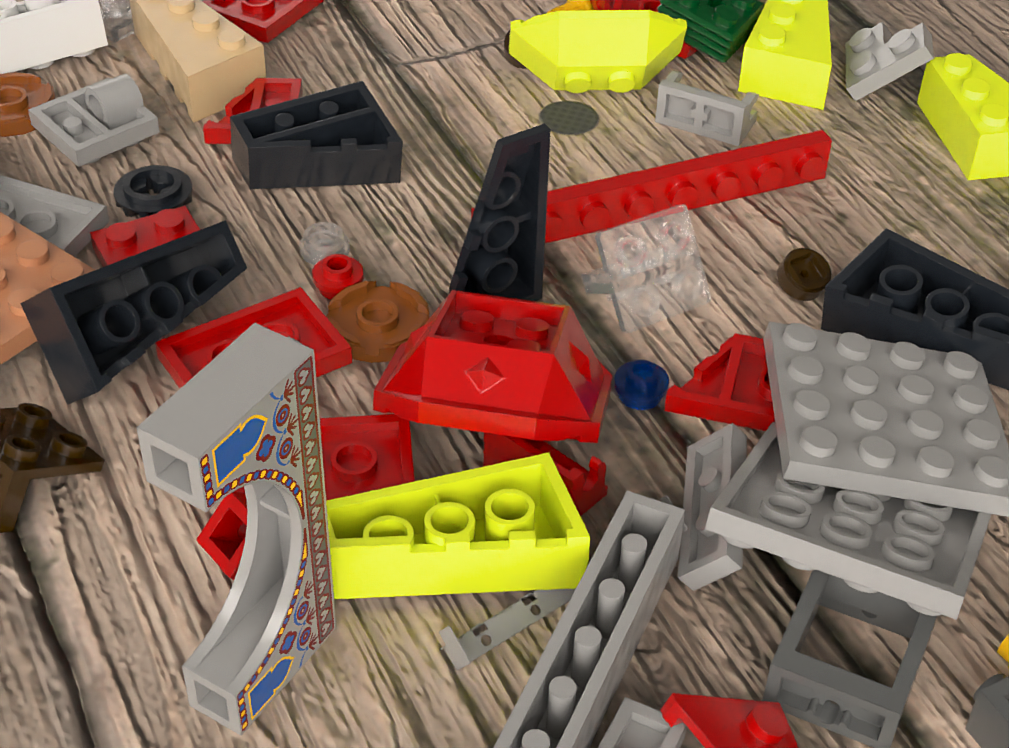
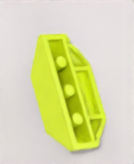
[509,10,687,93]

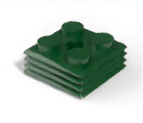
[657,0,765,63]

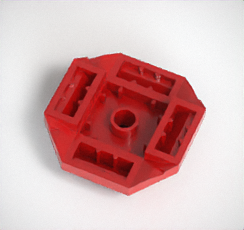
[373,290,613,443]

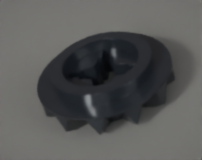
[114,165,192,218]

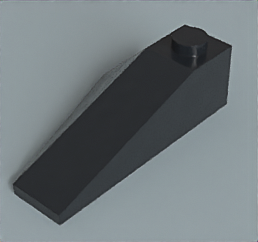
[449,123,551,301]

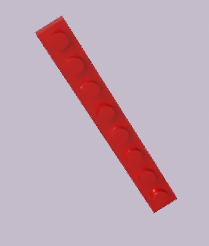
[471,130,832,243]

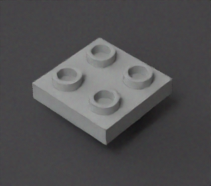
[28,74,160,167]

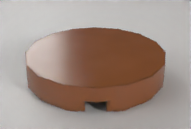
[0,72,56,137]
[326,281,429,363]

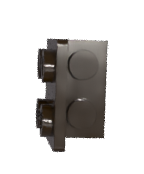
[0,403,105,533]

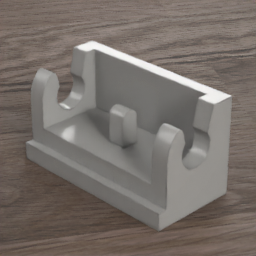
[655,70,759,146]

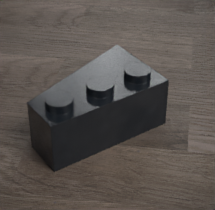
[230,81,403,190]

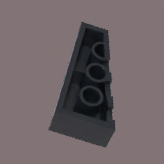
[20,220,247,405]
[821,228,1009,390]

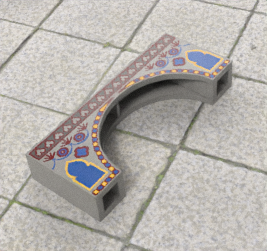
[136,323,336,735]

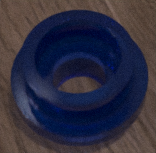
[614,360,669,410]

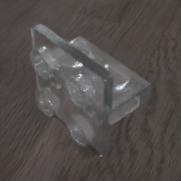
[581,204,711,333]

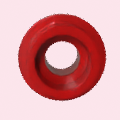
[312,254,364,300]

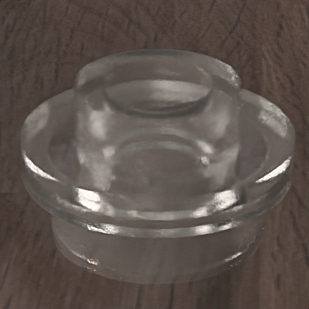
[299,222,350,265]

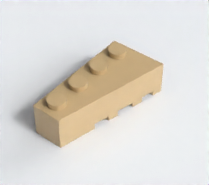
[129,0,266,123]

